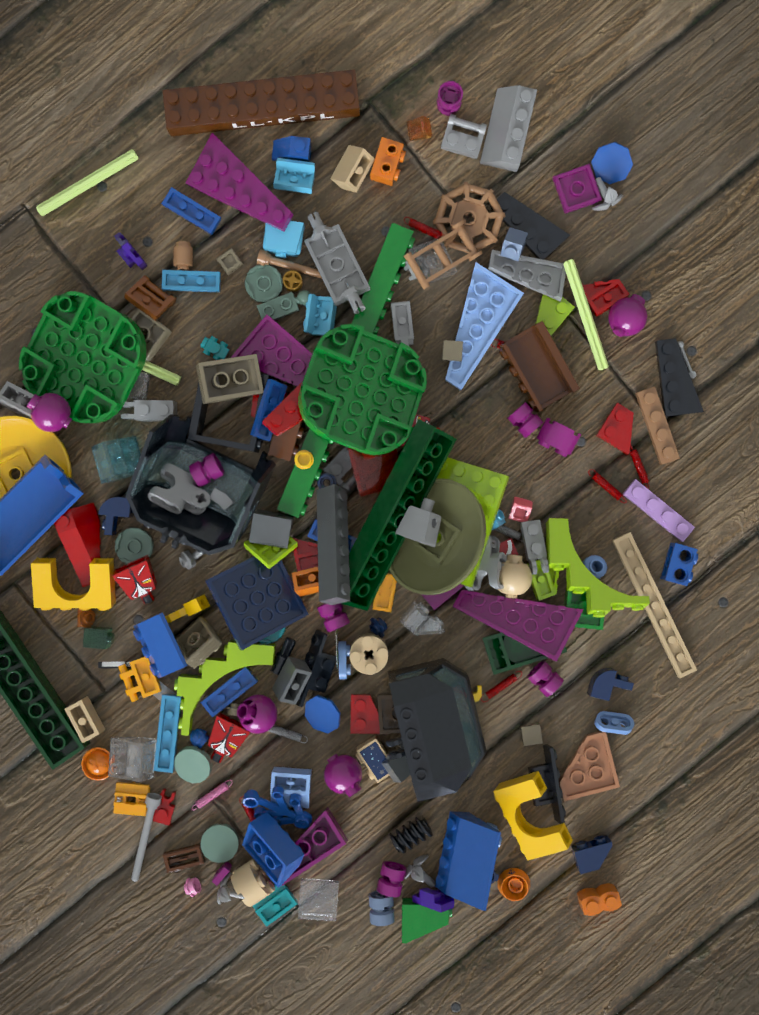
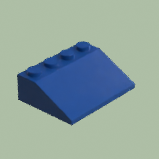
[435,811,501,911]

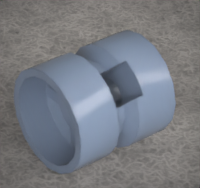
[369,891,395,926]

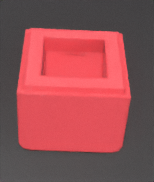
[508,497,533,522]

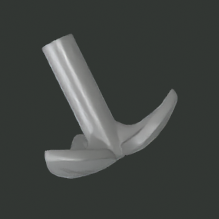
[592,177,623,211]
[404,855,436,888]
[217,872,244,904]

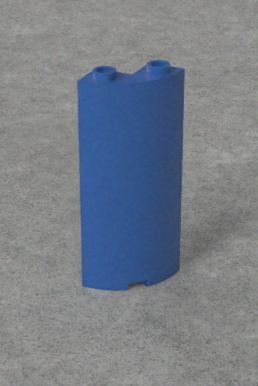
[0,455,84,576]

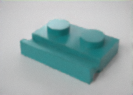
[253,884,298,927]

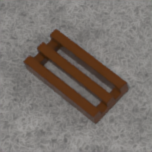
[163,844,205,873]

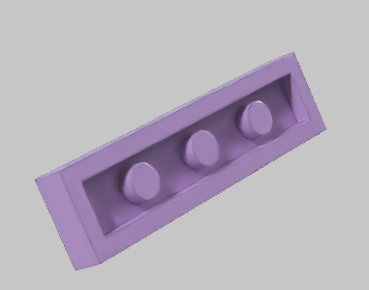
[623,479,695,542]

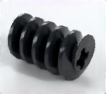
[389,815,433,854]

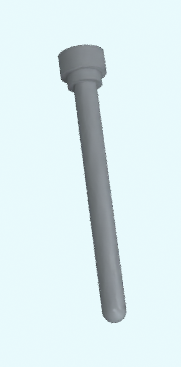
[131,793,162,882]

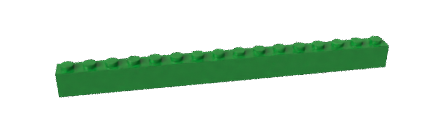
[277,223,416,518]

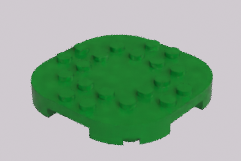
[19,291,147,424]
[298,324,427,455]

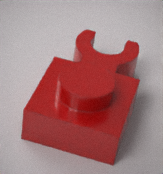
[153,788,176,826]

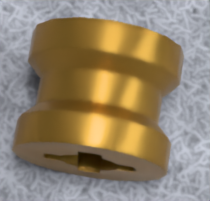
[283,270,303,292]

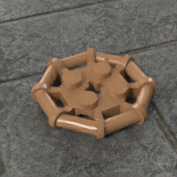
[433,182,505,253]

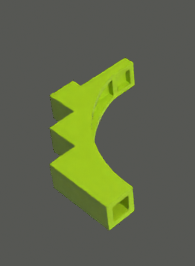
[546,518,650,617]
[174,640,276,736]

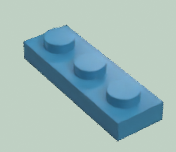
[162,270,221,292]

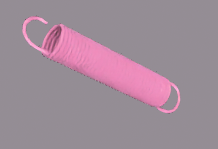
[192,780,232,810]

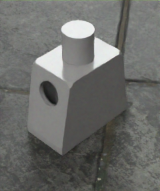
[395,498,441,548]

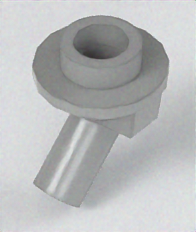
[179,550,203,570]

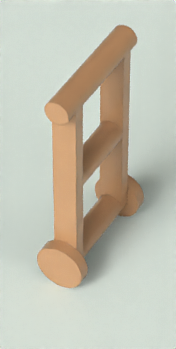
[404,220,483,290]

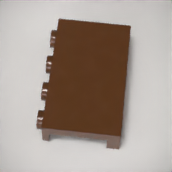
[499,321,580,412]

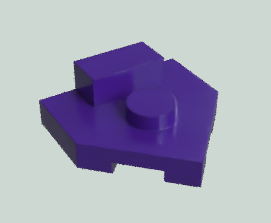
[114,232,147,271]
[412,888,454,913]

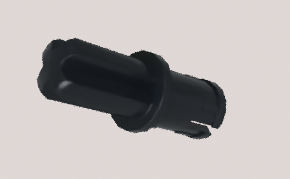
[270,637,296,675]

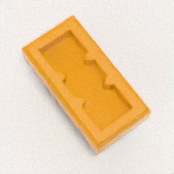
[372,573,397,613]

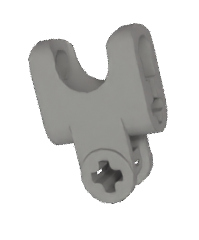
[148,463,211,515]
[464,535,507,591]

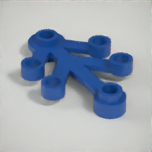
[243,786,312,829]

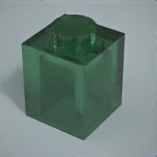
[83,626,114,649]

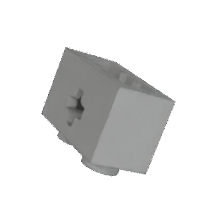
[0,381,34,419]

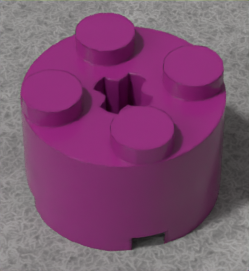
[536,418,582,457]

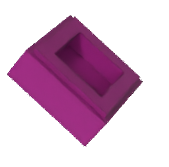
[212,861,232,886]

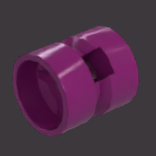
[437,81,463,116]
[507,402,543,438]
[189,453,225,487]
[317,603,350,632]
[527,660,564,697]
[376,861,406,897]

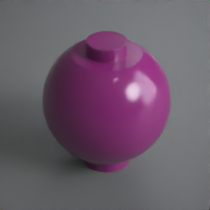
[608,294,648,337]
[27,393,72,432]
[237,694,278,734]
[324,754,362,798]

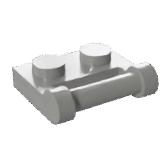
[441,114,487,159]

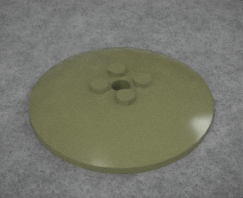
[389,479,486,595]

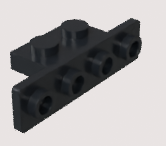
[296,629,336,707]
[528,744,566,824]

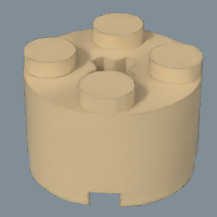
[350,633,388,675]
[231,859,275,907]

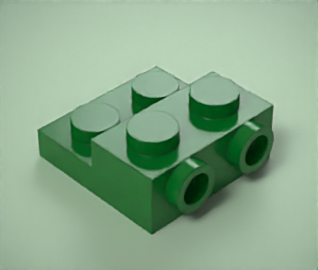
[564,587,604,630]

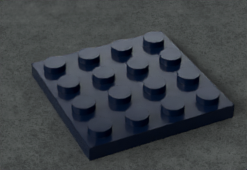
[205,556,309,651]

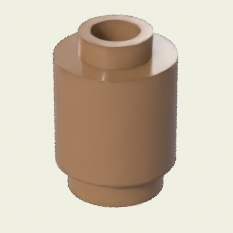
[173,241,193,271]

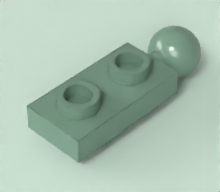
[257,290,311,320]

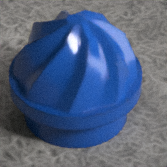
[190,729,210,749]

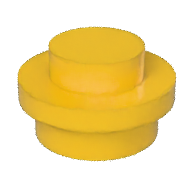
[294,450,314,469]

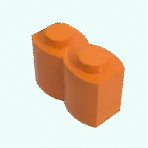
[577,883,622,916]

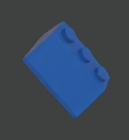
[133,612,188,678]
[242,812,304,888]

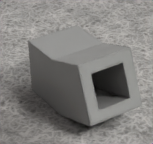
[210,488,235,511]

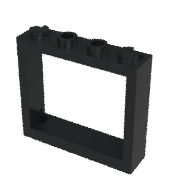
[188,373,273,453]

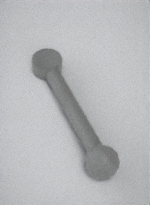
[677,341,696,379]

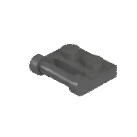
[323,447,374,494]

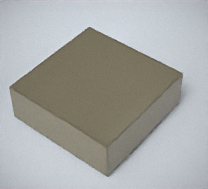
[217,248,243,276]
[442,340,463,362]
[520,723,543,746]

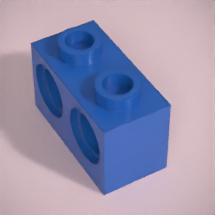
[660,542,698,586]

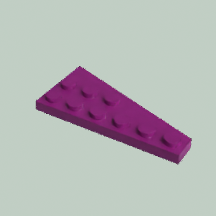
[186,133,293,232]
[231,315,312,386]
[453,590,584,662]

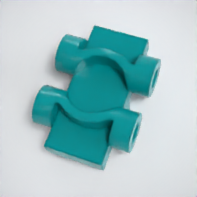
[200,336,230,360]

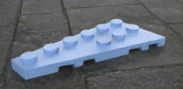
[445,262,524,390]

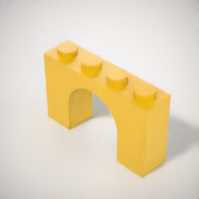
[31,558,116,611]
[493,771,573,861]

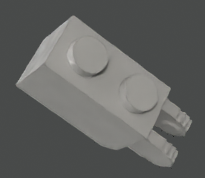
[121,400,177,422]

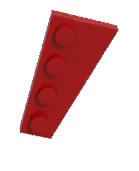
[262,382,303,436]

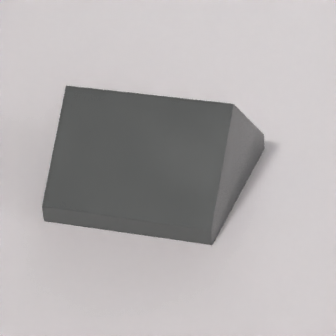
[249,509,295,549]

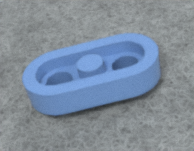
[338,641,351,680]
[594,711,634,735]

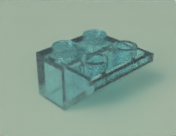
[91,436,145,484]

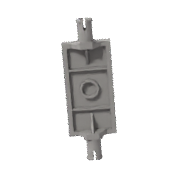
[304,212,371,314]

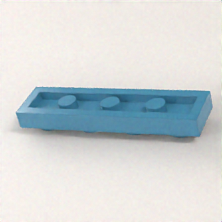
[153,693,182,773]

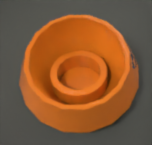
[81,747,115,781]
[497,868,530,901]

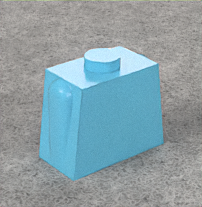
[263,221,305,258]

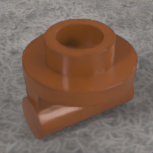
[77,608,95,628]

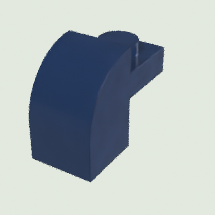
[98,497,134,535]
[587,668,634,701]

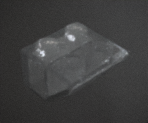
[400,601,445,635]
[108,737,156,782]

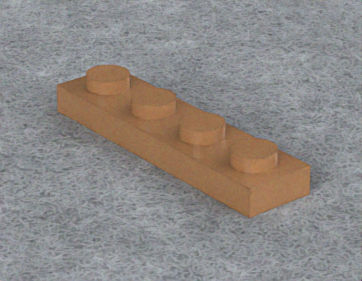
[635,387,680,465]

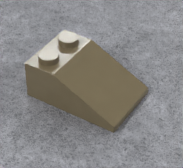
[196,354,264,404]

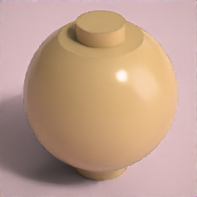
[498,554,532,598]

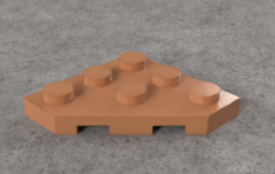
[559,731,620,801]

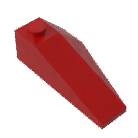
[54,503,101,587]

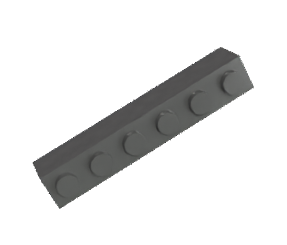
[317,484,350,605]

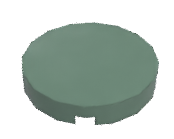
[245,264,283,303]
[115,527,154,564]
[174,746,213,783]
[200,823,239,863]

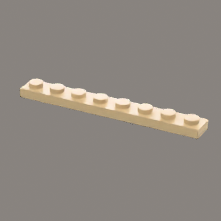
[612,532,697,678]

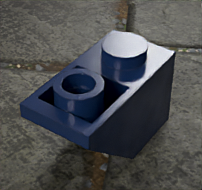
[571,835,613,874]

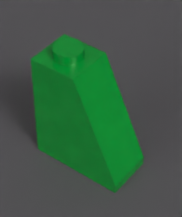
[402,898,452,943]

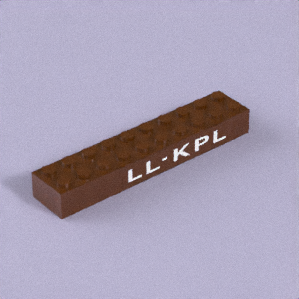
[162,69,360,136]

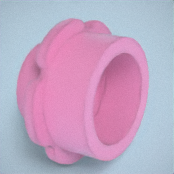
[184,878,201,897]

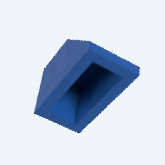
[272,136,312,162]

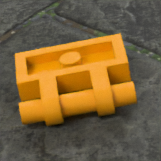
[118,657,162,702]

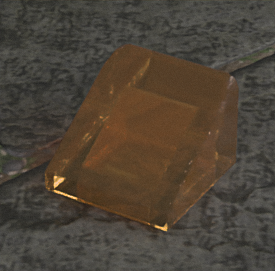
[407,116,432,141]

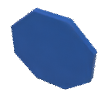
[591,142,633,184]
[305,695,341,734]

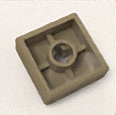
[131,309,172,362]
[176,616,222,669]

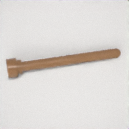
[257,249,322,279]

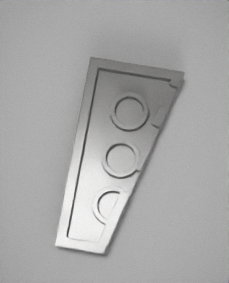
[488,250,566,301]

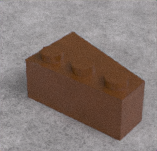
[268,393,304,461]

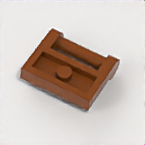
[124,275,177,321]

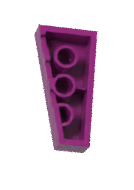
[282,807,348,886]

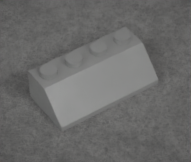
[480,85,537,172]

